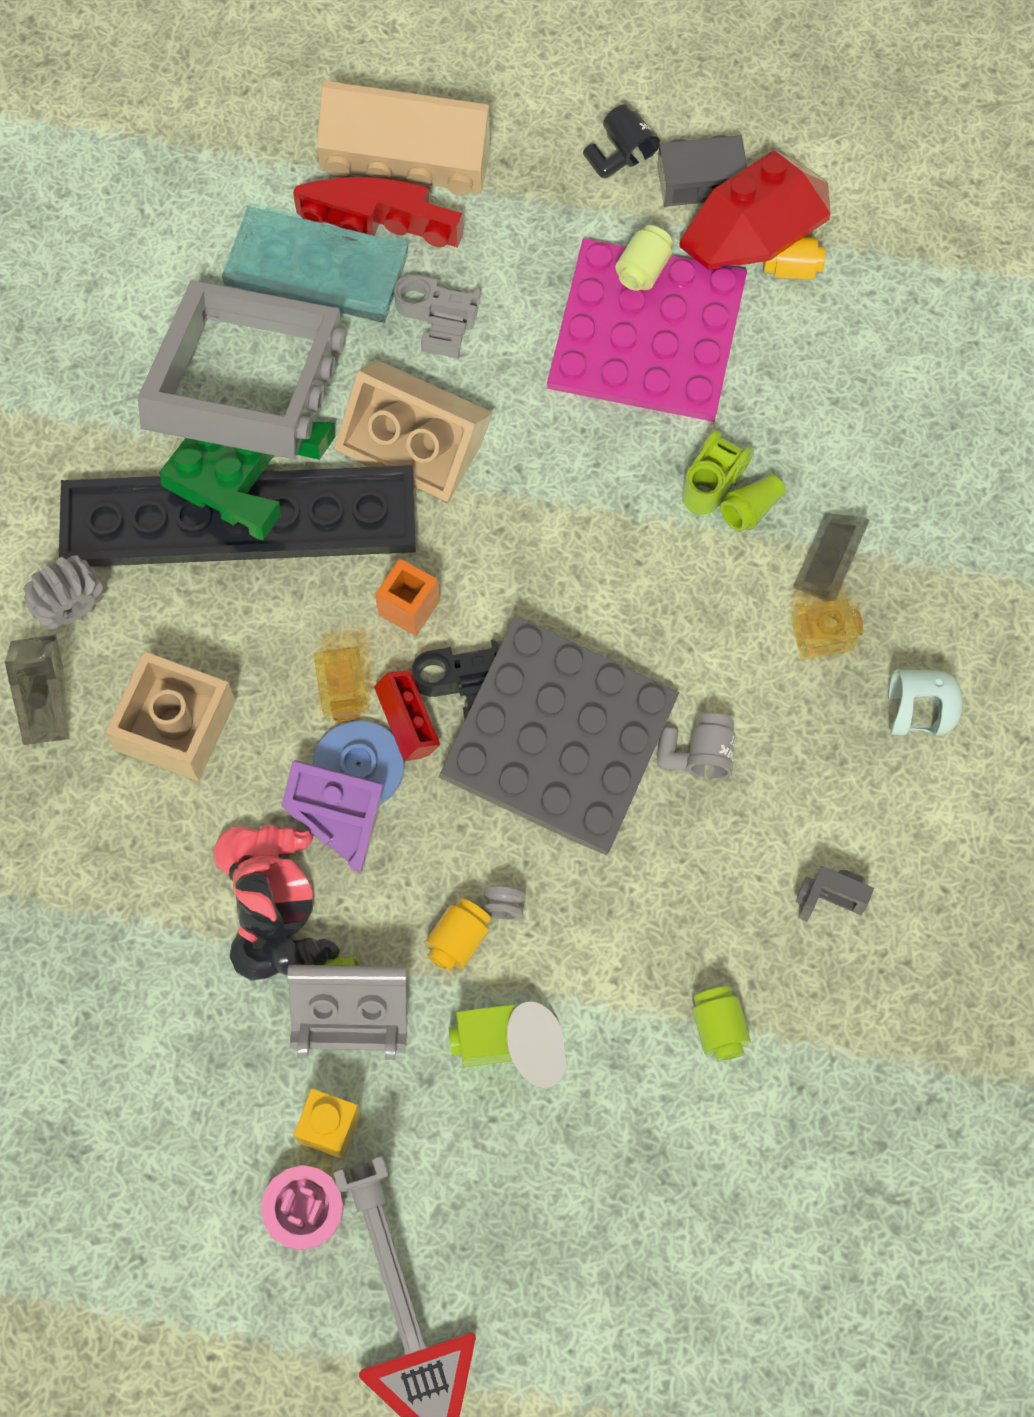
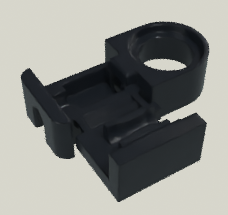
[412,640,499,722]

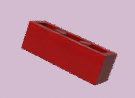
[374,670,440,761]

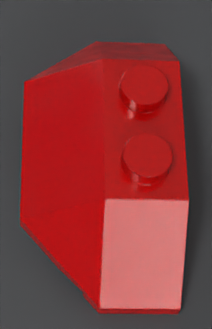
[679,150,831,270]

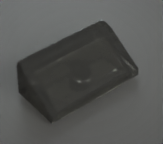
[793,513,870,604]

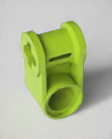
[682,429,754,515]

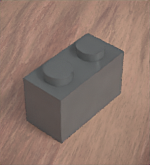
[657,135,747,207]

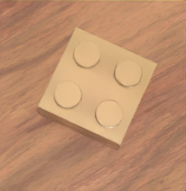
[105,651,235,782]

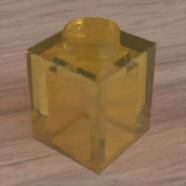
[313,646,369,722]

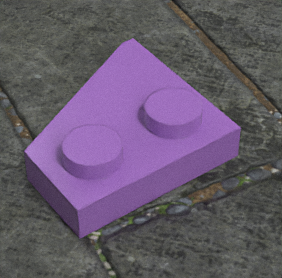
[281,760,385,872]

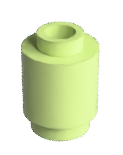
[615,225,673,291]

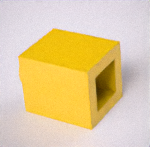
[293,1088,361,1160]

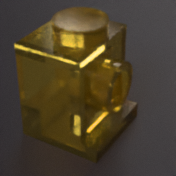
[791,598,863,661]

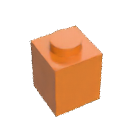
[375,558,440,636]

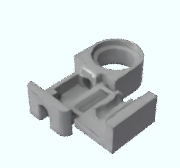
[394,275,480,359]

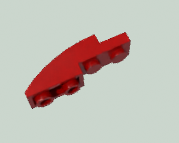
[293,177,463,248]

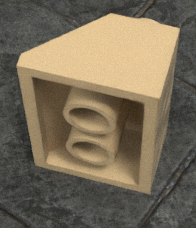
[333,360,493,502]

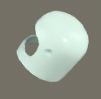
[888,669,963,736]

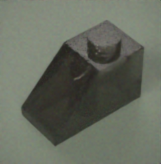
[5,635,69,745]

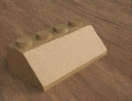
[317,80,490,195]

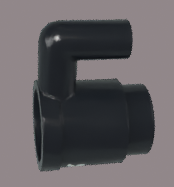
[583,104,660,178]

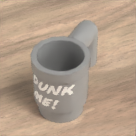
[657,713,736,779]

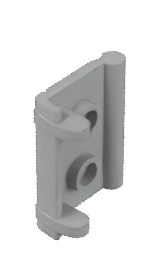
[287,964,407,1060]

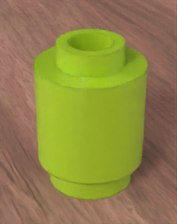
[692,986,751,1062]

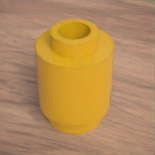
[763,237,826,281]
[424,898,492,972]

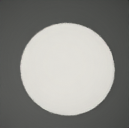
[507,1001,567,1088]

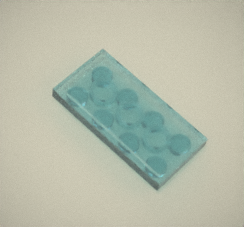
[222,206,409,323]

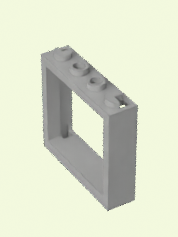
[137,280,346,460]

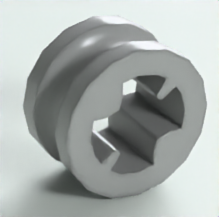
[482,886,526,921]

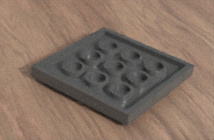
[438,615,680,856]

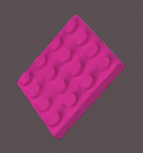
[547,238,747,422]

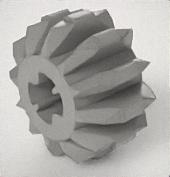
[23,555,104,629]

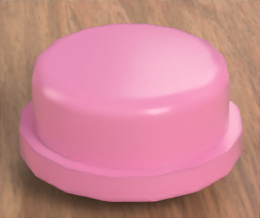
[261,1165,344,1250]

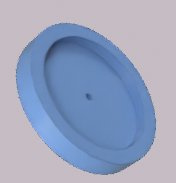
[312,721,405,805]

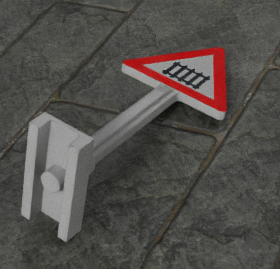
[333,1155,476,1417]

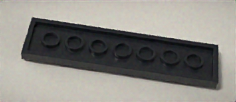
[59,465,416,567]

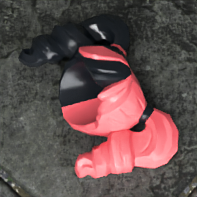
[213,825,340,981]

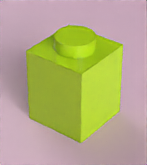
[448,1004,515,1068]

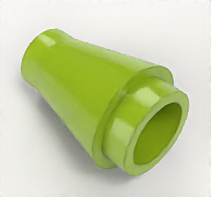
[720,474,785,532]

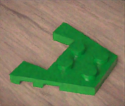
[159,422,335,540]

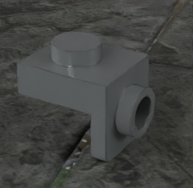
[795,866,874,922]

